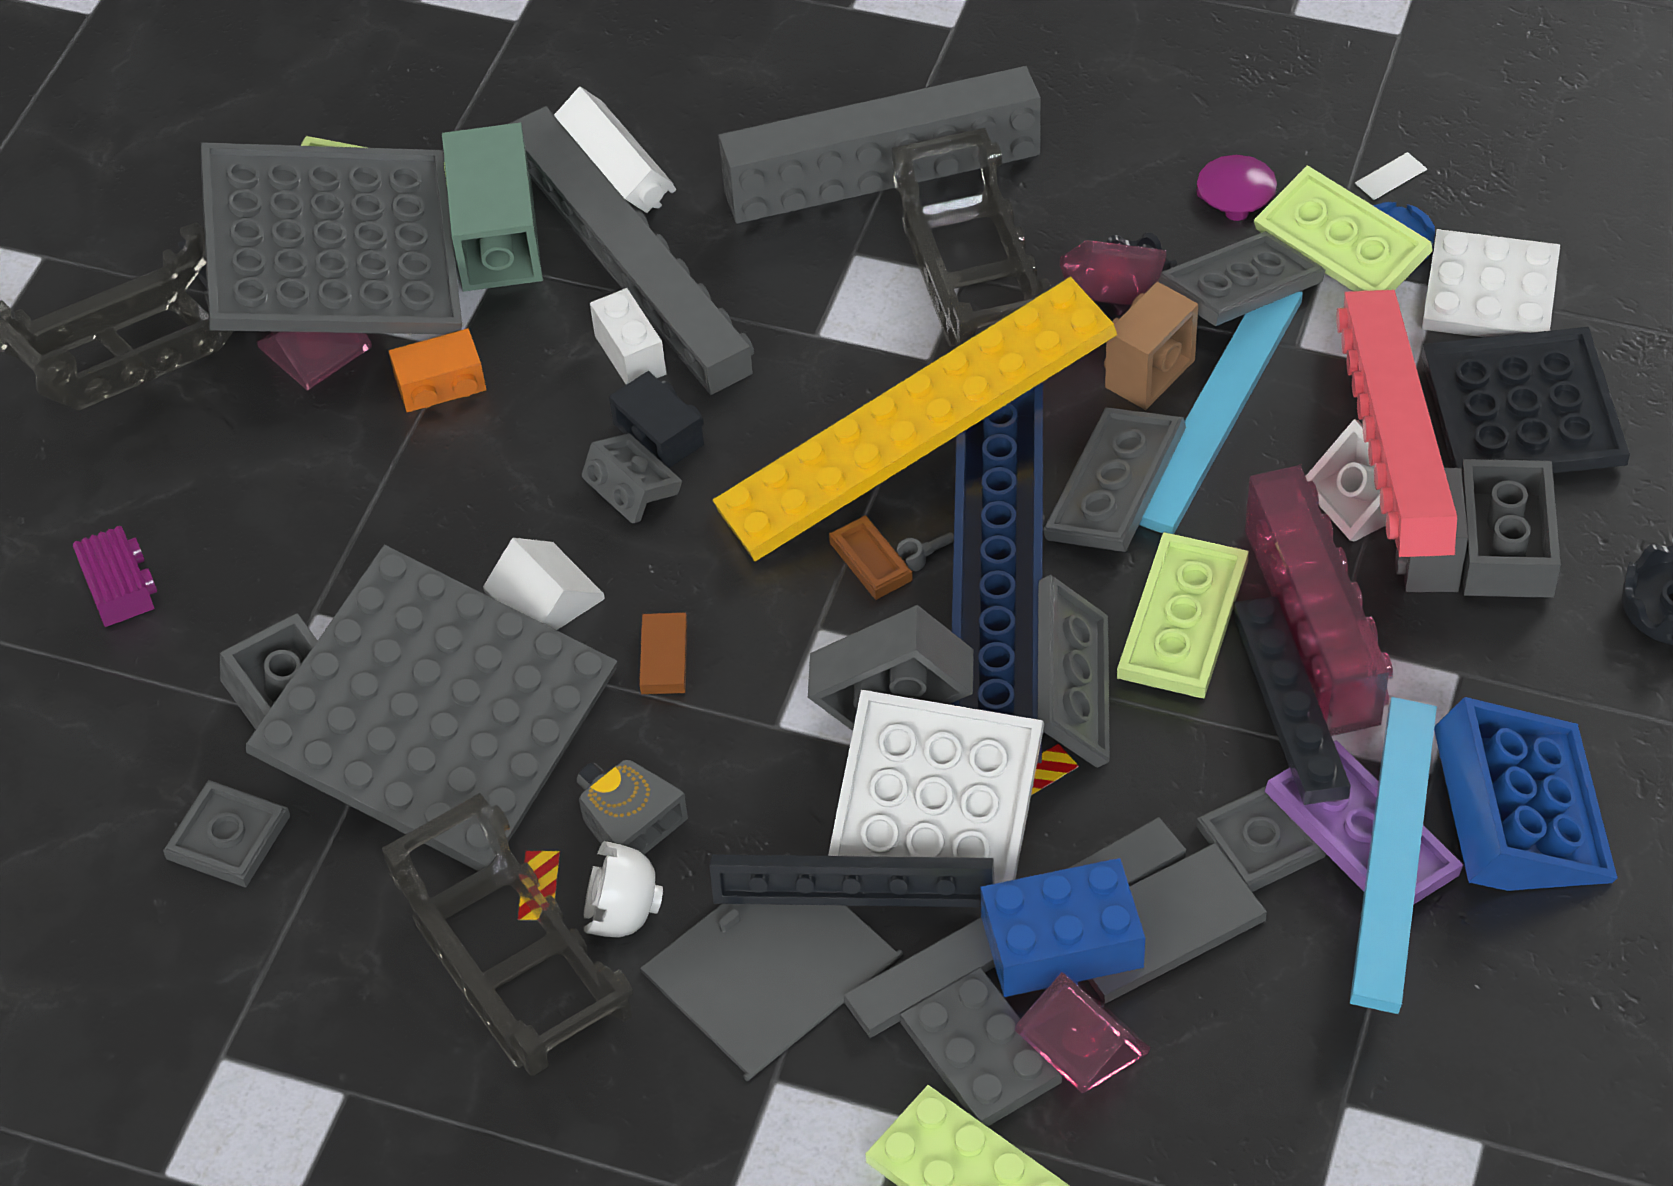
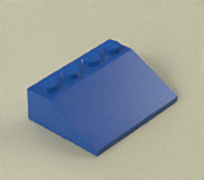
[1434,697,1617,891]

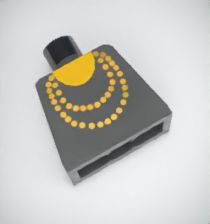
[577,760,688,855]

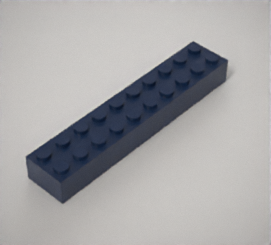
[950,382,1043,763]

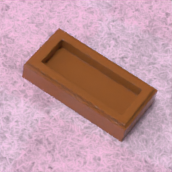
[829,515,912,600]
[640,613,687,694]

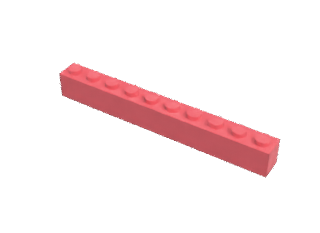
[1336,290,1457,557]

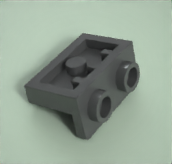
[582,433,682,523]

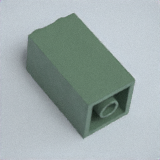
[442,122,543,292]

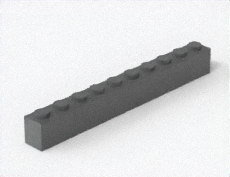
[509,106,754,395]

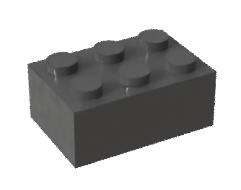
[1461,459,1561,598]
[807,605,974,731]

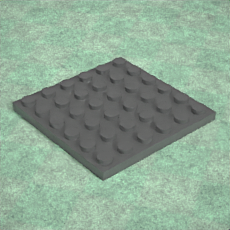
[200,143,462,334]
[246,544,618,876]

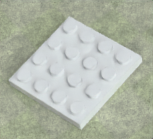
[828,690,1044,884]

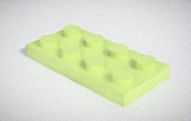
[1254,165,1433,291]
[1117,532,1249,699]
[865,1085,1070,1186]

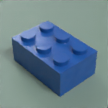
[981,858,1145,997]

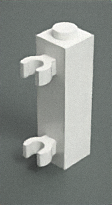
[554,86,676,213]

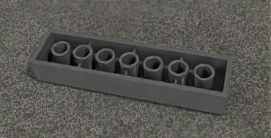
[719,66,1041,224]

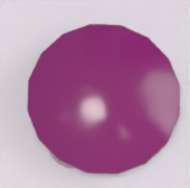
[1196,155,1277,221]

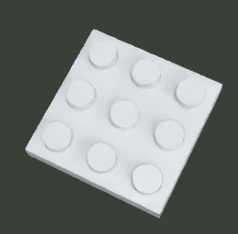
[1422,229,1560,338]

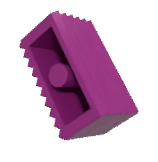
[73,526,157,627]

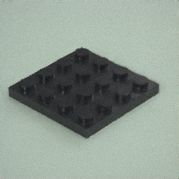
[1421,327,1630,473]

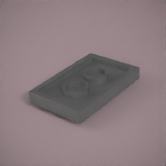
[900,967,1062,1127]

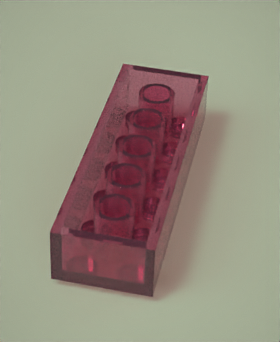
[1245,465,1393,736]

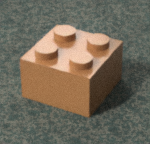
[1104,282,1198,410]

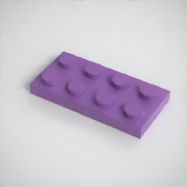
[1265,740,1463,905]

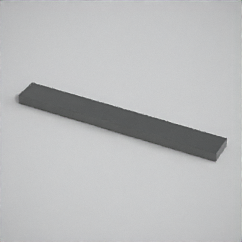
[844,817,1186,1038]

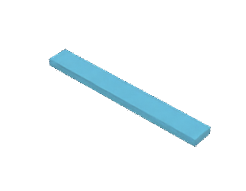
[1139,292,1303,534]
[1350,697,1437,1014]

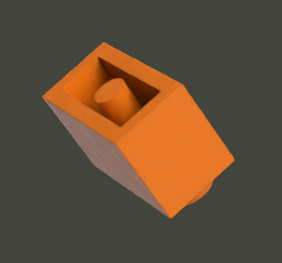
[389,328,486,412]

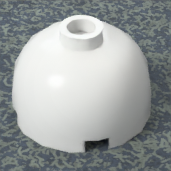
[584,841,663,937]

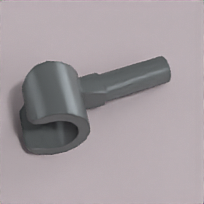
[897,532,954,571]

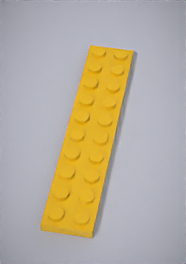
[713,277,1117,562]

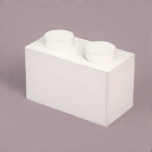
[590,288,666,385]

